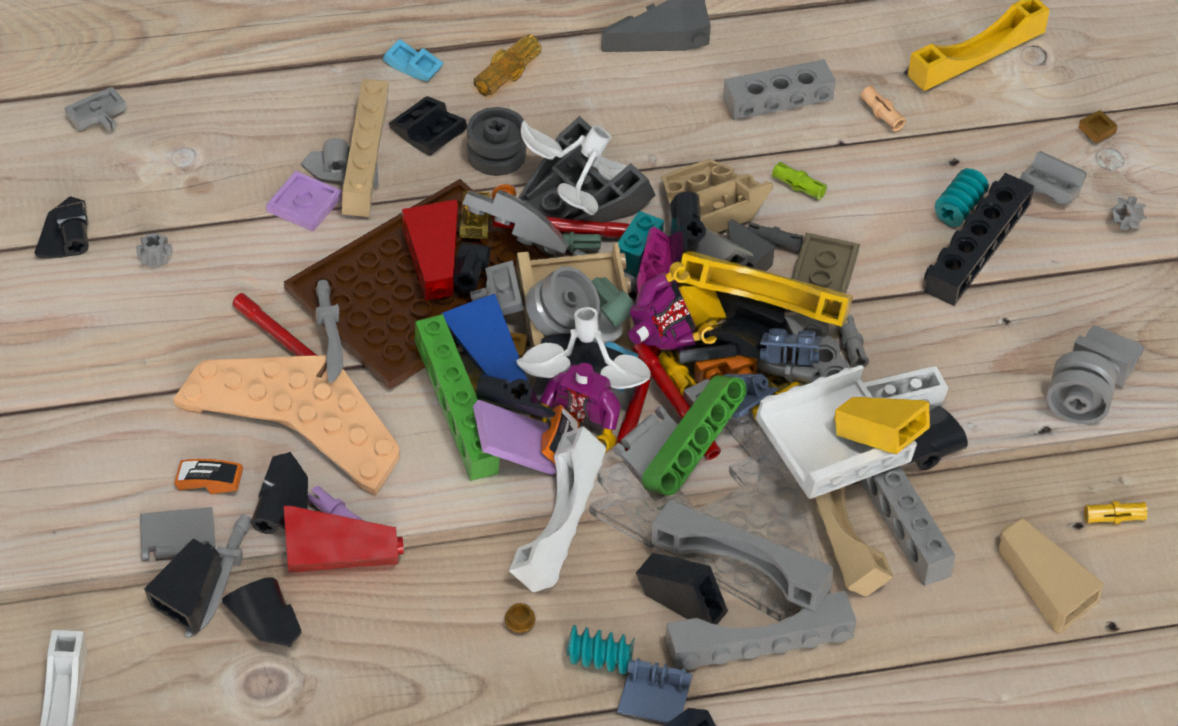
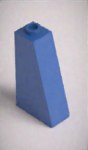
[441,293,528,399]

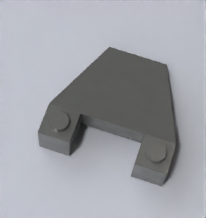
[518,116,656,234]

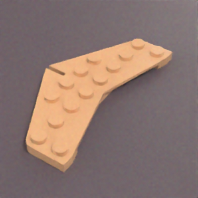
[173,355,400,495]

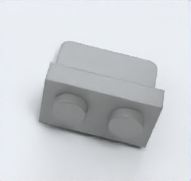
[1073,326,1144,387]

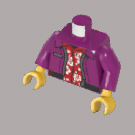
[628,262,717,350]
[529,363,621,452]

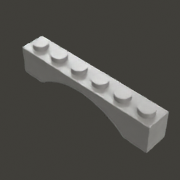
[652,500,833,612]
[665,591,856,670]

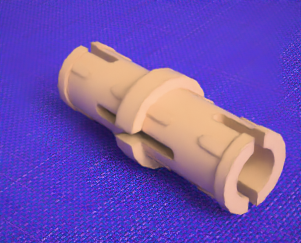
[860,86,906,131]

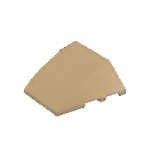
[661,159,773,233]

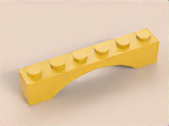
[908,0,1050,91]
[678,251,853,327]

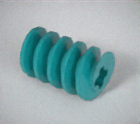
[934,168,989,227]
[567,625,635,675]

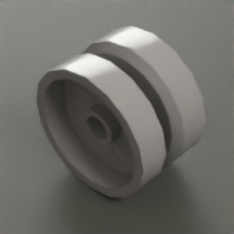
[526,266,600,337]
[1046,351,1117,424]

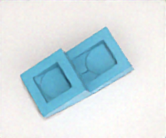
[383,39,444,82]

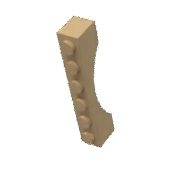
[342,79,389,217]
[815,486,893,597]

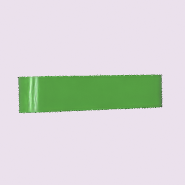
[642,375,747,496]

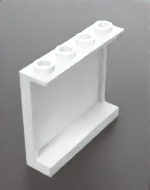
[756,365,917,499]

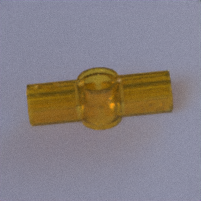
[474,34,542,97]

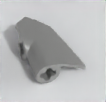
[301,138,379,187]

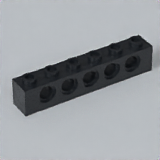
[924,173,1034,306]

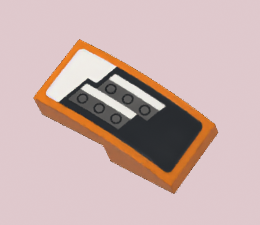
[541,404,580,464]
[174,459,244,494]

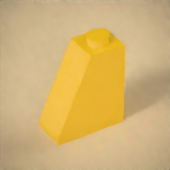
[834,397,930,454]

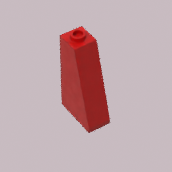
[402,199,458,301]
[284,506,404,573]

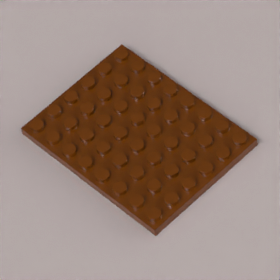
[284,179,549,389]

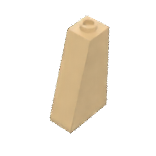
[998,517,1104,634]

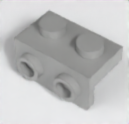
[1020,151,1087,204]

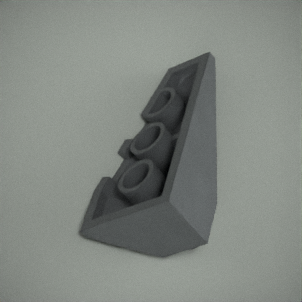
[601,0,711,52]

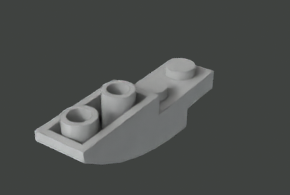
[463,190,569,255]

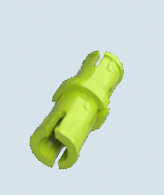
[772,161,827,200]

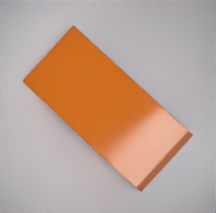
[694,355,758,384]

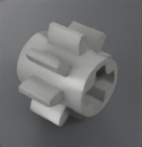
[1111,196,1147,230]
[136,233,172,268]

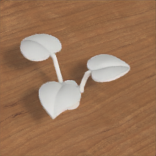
[521,120,628,215]
[516,307,650,389]

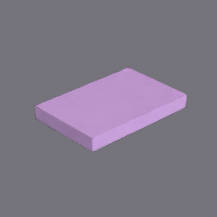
[473,400,557,475]

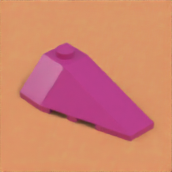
[636,226,678,299]

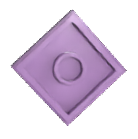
[266,171,342,232]

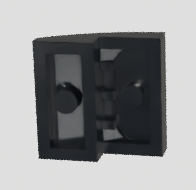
[389,96,467,155]
[710,316,784,359]

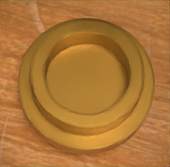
[505,603,536,633]

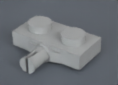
[65,87,126,131]
[470,261,525,316]

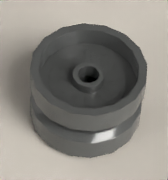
[467,107,527,176]

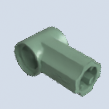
[591,277,635,328]

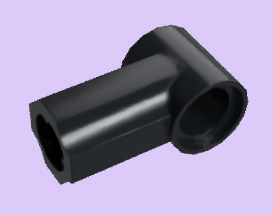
[453,242,490,292]

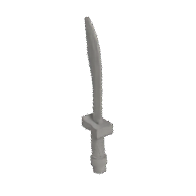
[315,280,343,383]
[185,514,251,638]

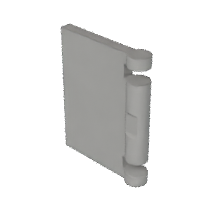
[612,406,678,479]
[140,507,216,561]

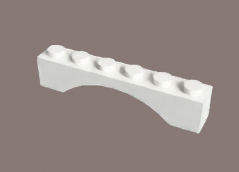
[509,426,606,593]
[40,630,87,726]

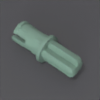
[562,232,601,254]

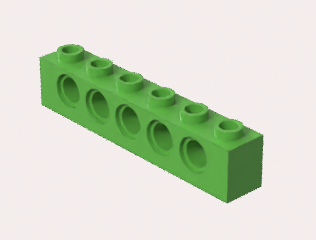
[415,314,500,481]

